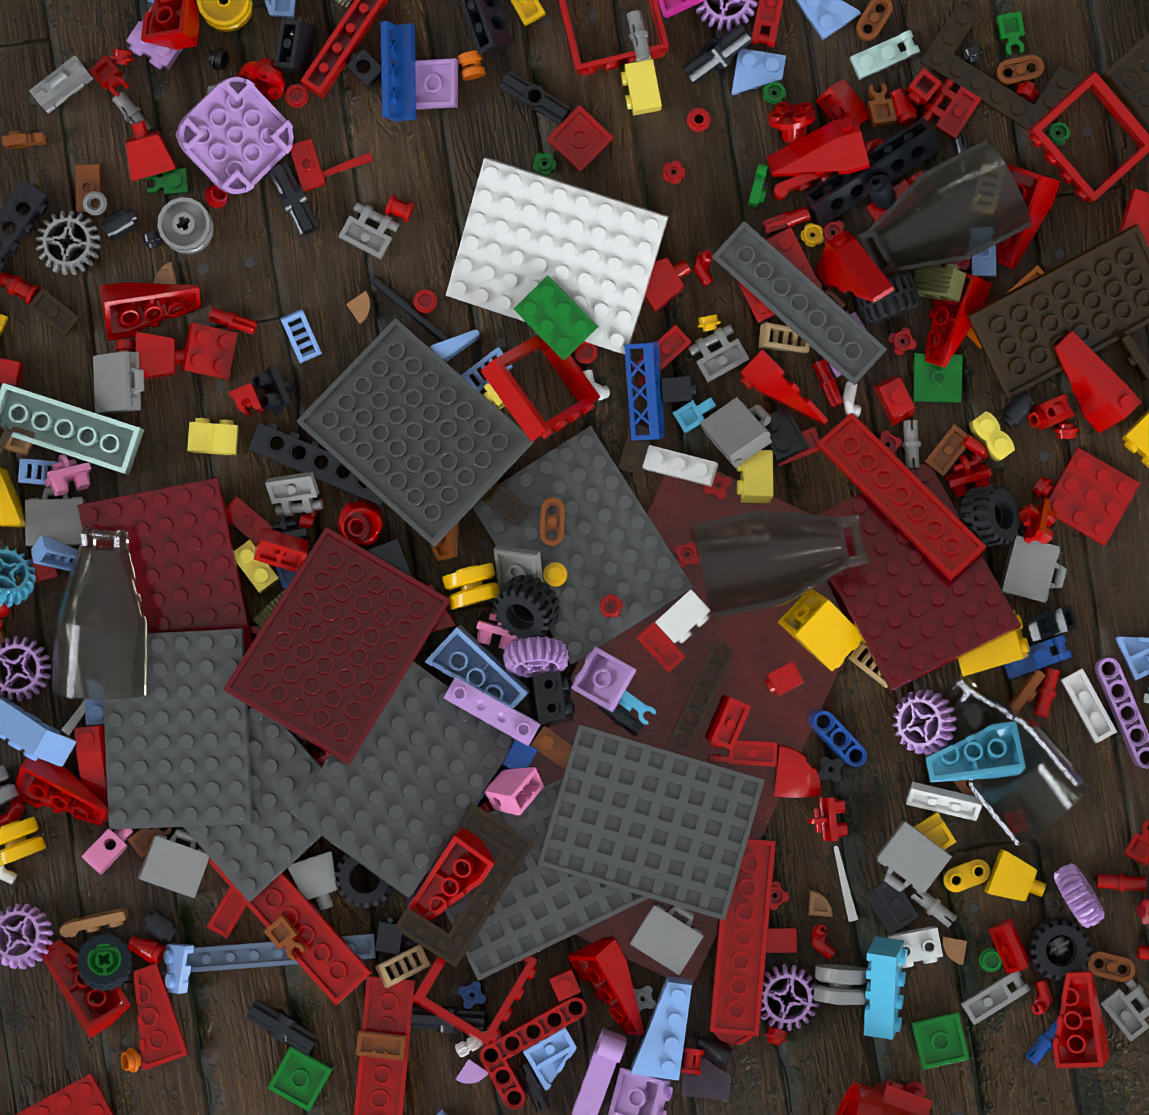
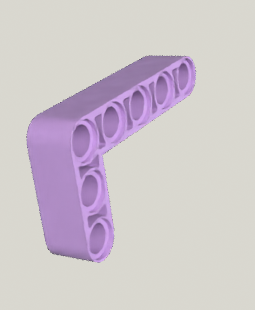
[1094,658,1149,769]
[571,1028,627,1115]

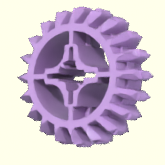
[696,0,758,31]
[0,636,51,701]
[503,636,569,678]
[892,689,957,755]
[1054,863,1104,928]
[0,904,54,969]
[761,964,819,1031]

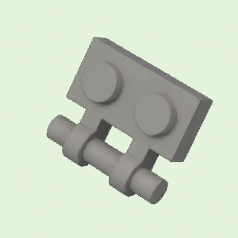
[338,202,400,260]
[688,325,749,383]
[265,472,324,517]
[1099,979,1149,1042]

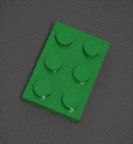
[513,275,598,361]

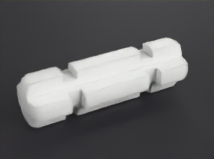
[455,1027,501,1057]

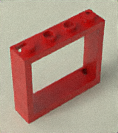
[558,0,669,76]
[1026,72,1149,203]
[481,335,600,442]
[412,956,538,1046]

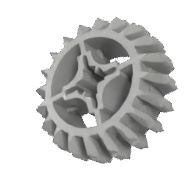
[36,211,101,275]

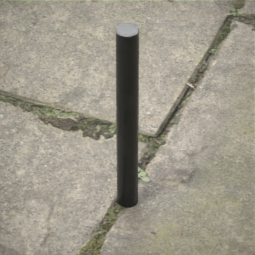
[370,275,449,342]

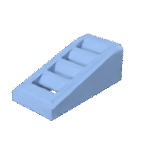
[280,309,322,363]
[430,330,481,362]
[461,347,513,392]
[18,459,69,487]
[31,535,87,572]

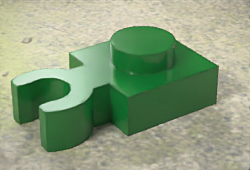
[996,11,1025,56]
[747,164,768,208]
[146,168,189,195]

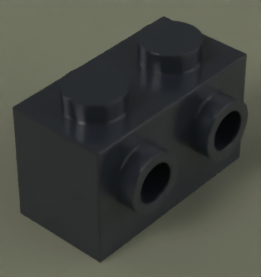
[274,19,317,73]
[533,671,575,726]

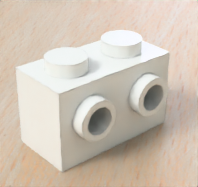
[655,590,711,644]
[887,926,943,968]

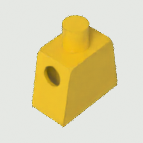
[984,849,1046,901]

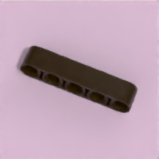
[670,642,732,752]

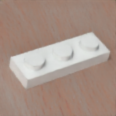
[642,445,718,487]
[1060,668,1117,743]
[906,782,983,821]

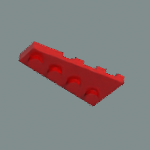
[133,963,189,1071]

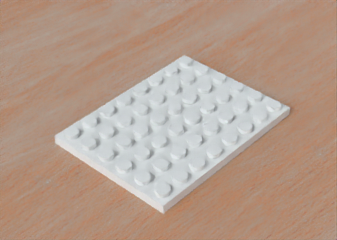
[446,157,669,354]

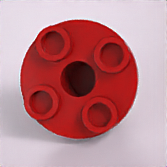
[237,58,285,101]
[767,102,816,143]

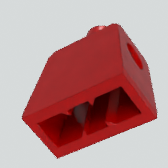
[126,120,176,181]
[644,258,691,313]
[136,332,185,380]
[872,375,915,426]

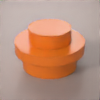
[121,1048,141,1073]

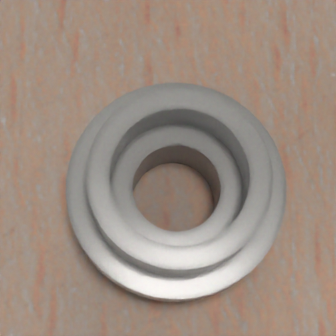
[83,191,107,215]

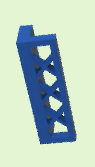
[381,21,416,122]
[624,341,665,441]

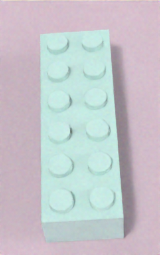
[0,383,144,475]

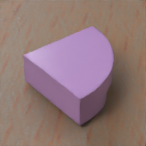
[455,1058,488,1084]

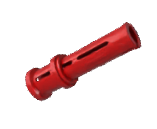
[0,271,40,305]

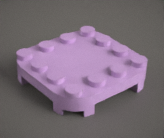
[176,77,294,194]

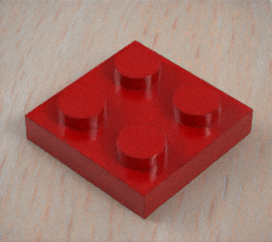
[546,105,614,173]
[181,323,238,380]

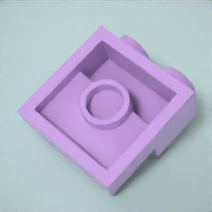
[126,7,183,70]
[571,647,636,712]
[608,1067,673,1115]

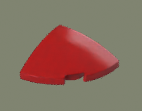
[773,745,821,798]

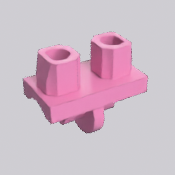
[44,454,91,496]
[476,613,518,649]

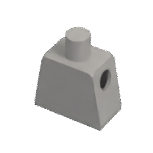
[288,850,338,910]

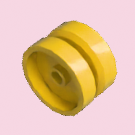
[197,0,253,32]
[442,563,501,610]
[0,817,46,866]

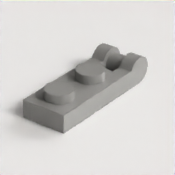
[960,971,1030,1025]

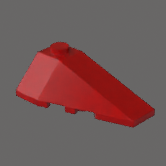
[141,0,199,50]
[815,230,895,302]
[408,827,496,921]
[1053,971,1110,1068]

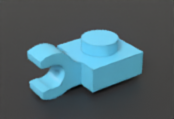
[673,398,716,434]
[619,690,656,725]

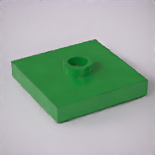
[913,353,962,403]
[911,1011,970,1070]
[267,1045,333,1112]

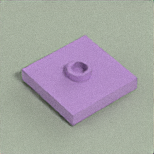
[415,58,458,109]

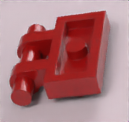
[921,78,981,139]

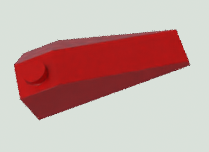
[767,115,870,177]
[996,164,1061,269]
[925,273,992,368]
[99,282,201,341]
[1054,331,1142,433]
[739,349,828,425]
[74,725,109,823]
[15,757,109,826]
[41,939,131,1039]
[567,939,645,1036]

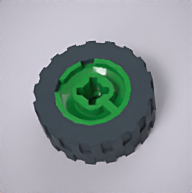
[77,934,132,992]

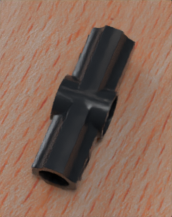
[682,24,752,84]
[499,70,571,125]
[268,163,319,236]
[246,1000,319,1055]
[411,1006,485,1033]

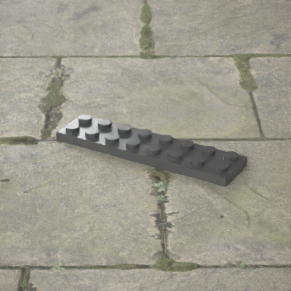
[712,221,887,386]

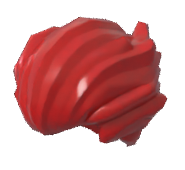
[337,499,383,546]

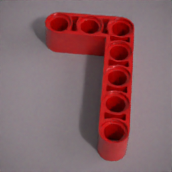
[480,995,586,1109]

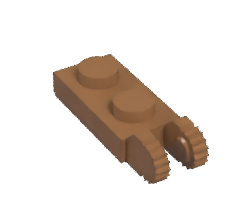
[59,907,129,938]

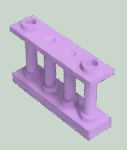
[444,677,541,746]

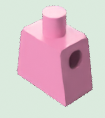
[483,767,544,815]
[81,829,134,875]

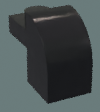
[1026,605,1077,641]

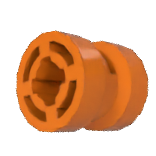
[457,50,486,81]

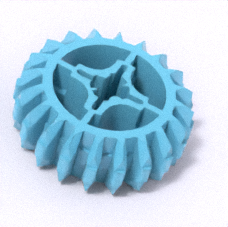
[0,545,36,608]

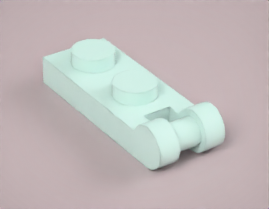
[849,30,920,80]

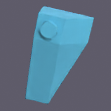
[926,721,1026,782]

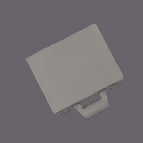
[29,55,93,114]
[93,351,144,414]
[700,397,772,468]
[25,486,86,547]
[1000,535,1067,603]
[877,820,952,893]
[138,828,209,898]
[629,904,704,975]

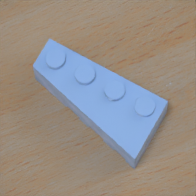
[425,625,531,709]
[0,696,76,767]
[631,976,692,1080]

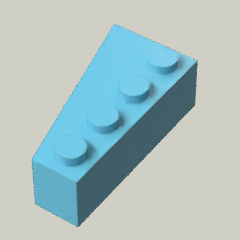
[864,936,907,1040]

